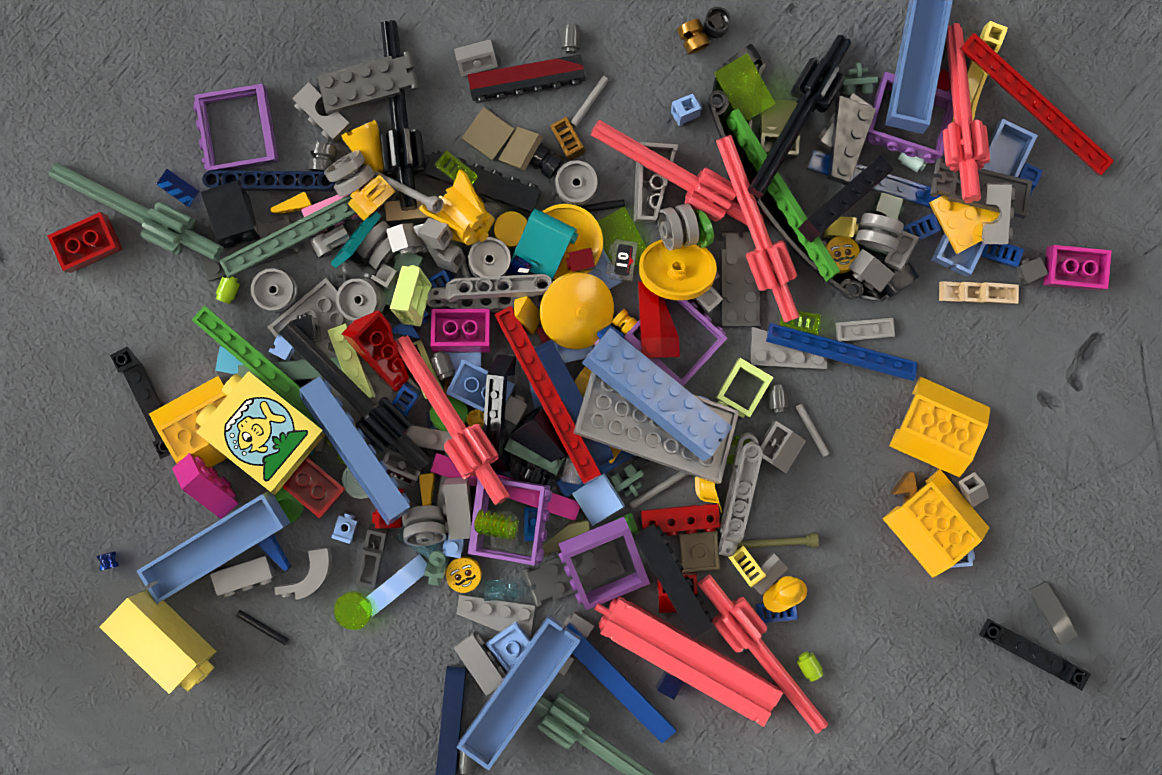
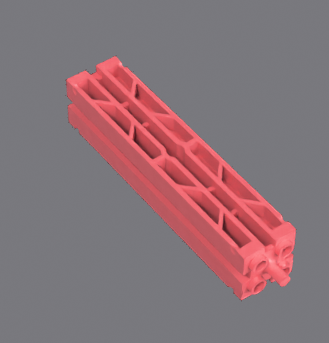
[594,596,783,727]

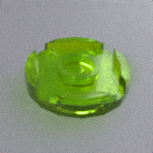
[334,591,372,630]

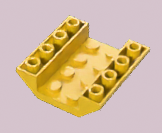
[149,376,227,468]
[889,376,990,478]
[882,469,990,578]

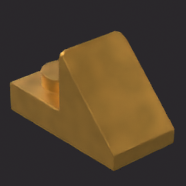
[890,471,917,503]

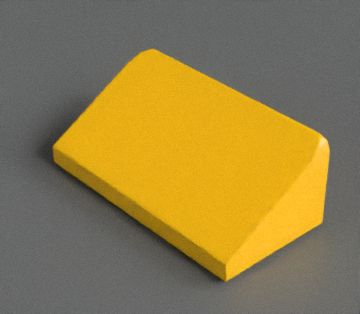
[514,296,540,334]

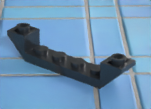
[110,347,171,459]
[483,354,516,472]
[979,618,1091,691]

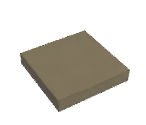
[462,107,515,161]
[498,126,543,171]
[679,531,720,573]

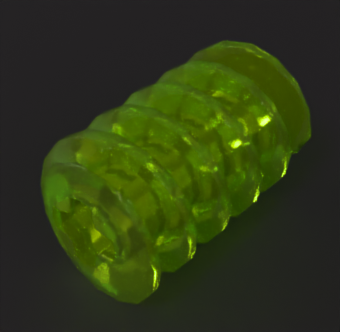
[474,509,518,541]

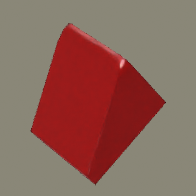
[937,69,951,91]

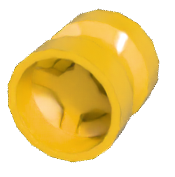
[611,309,638,335]
[467,410,484,428]

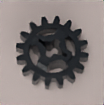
[513,461,554,486]

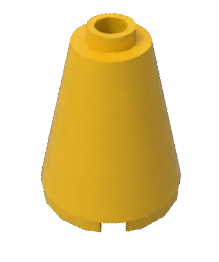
[341,120,384,173]

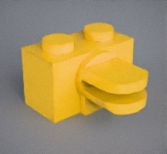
[348,174,396,221]

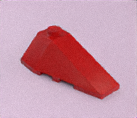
[638,281,680,359]
[341,310,409,392]

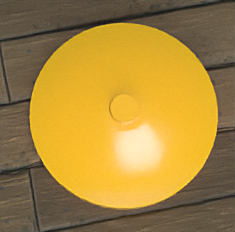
[531,204,603,280]
[639,239,717,300]
[540,272,614,349]

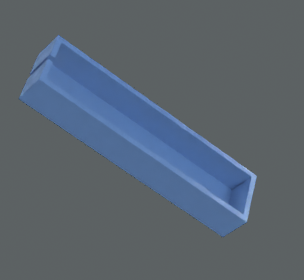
[885,0,953,134]
[931,119,1038,277]
[582,328,732,461]
[299,376,410,525]
[137,491,290,604]
[456,615,581,770]

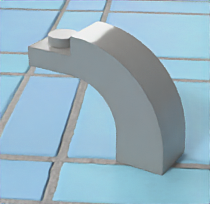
[274,546,332,600]

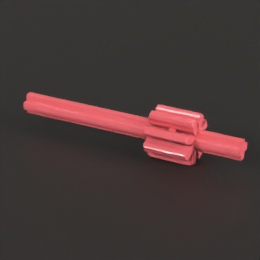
[942,23,990,203]
[591,120,764,226]
[716,135,799,322]
[396,335,510,506]
[697,574,828,734]

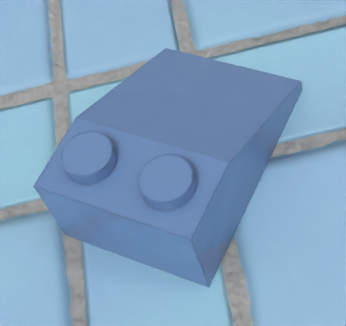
[446,359,516,412]

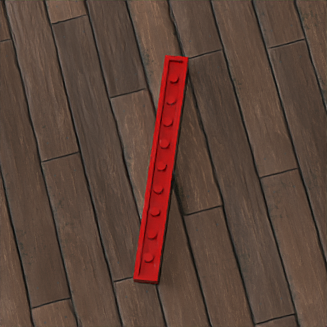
[960,33,1114,175]
[494,306,601,485]

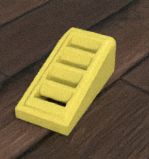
[728,546,766,588]

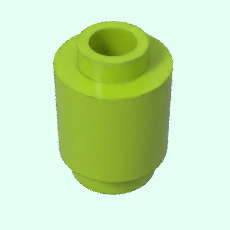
[215,276,240,304]
[797,651,823,682]

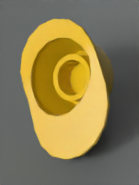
[695,477,722,513]
[763,576,807,613]

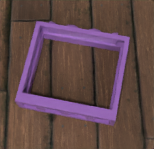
[865,72,953,163]
[193,84,279,171]
[624,298,727,386]
[468,478,552,565]
[558,517,650,610]

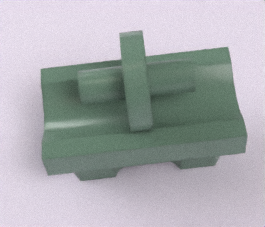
[842,63,878,95]
[609,464,644,497]
[424,550,450,586]

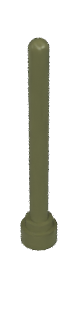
[737,532,819,548]

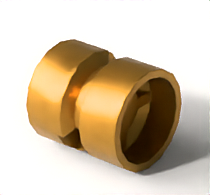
[677,18,710,55]

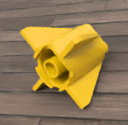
[419,169,495,245]

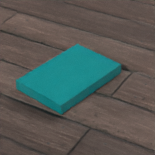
[331,211,381,268]

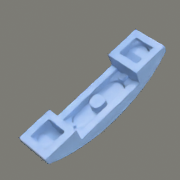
[360,554,428,617]

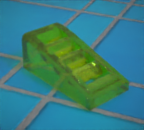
[434,150,478,184]
[779,310,822,335]

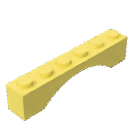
[951,21,1008,123]

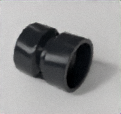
[703,7,730,38]
[529,143,564,179]

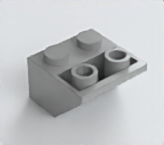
[756,421,806,473]

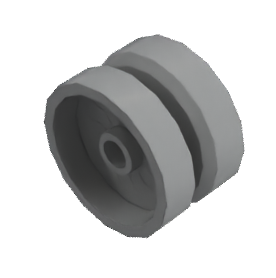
[324,150,375,197]
[555,160,598,206]
[658,203,699,251]
[855,213,904,252]
[356,221,397,270]
[468,237,511,278]
[251,268,298,312]
[336,278,386,321]
[402,506,447,546]

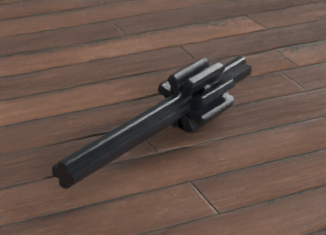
[380,20,426,211]
[748,35,851,198]
[279,321,431,472]

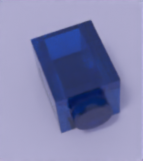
[656,671,683,700]

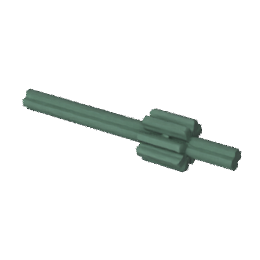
[49,162,224,261]
[532,693,656,775]

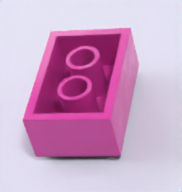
[1043,245,1112,291]
[431,309,491,353]
[172,453,239,519]

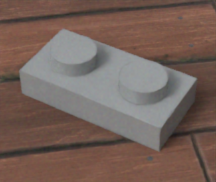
[884,231,919,272]

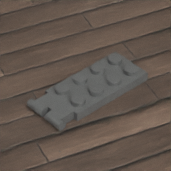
[317,51,419,114]
[930,158,1032,219]
[200,215,300,281]
[721,231,760,326]
[522,540,625,606]

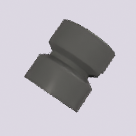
[308,142,336,171]

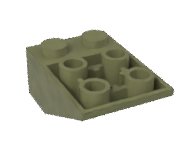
[759,99,800,159]
[542,518,590,557]

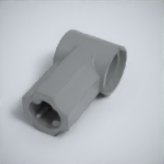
[310,224,350,258]

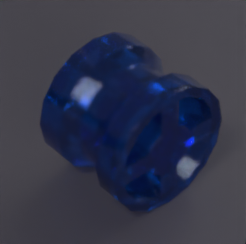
[96,551,119,571]

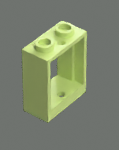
[390,265,432,326]
[715,358,773,418]

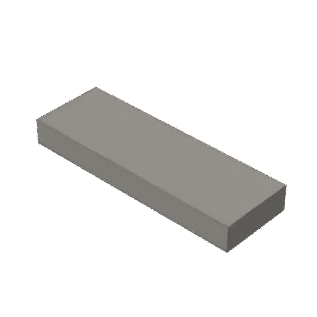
[835,318,895,342]

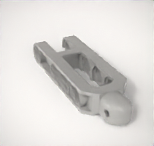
[427,274,552,313]
[718,432,763,557]

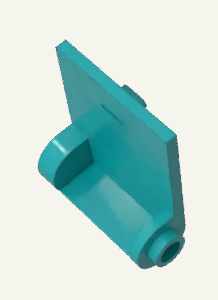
[510,208,579,281]

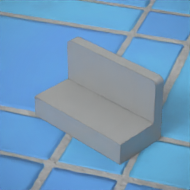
[454,40,498,77]
[749,552,788,595]

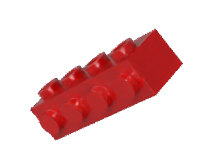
[641,503,720,536]

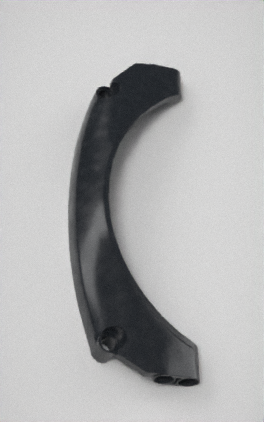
[707,43,919,302]

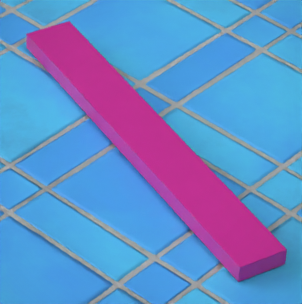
[430,453,580,521]

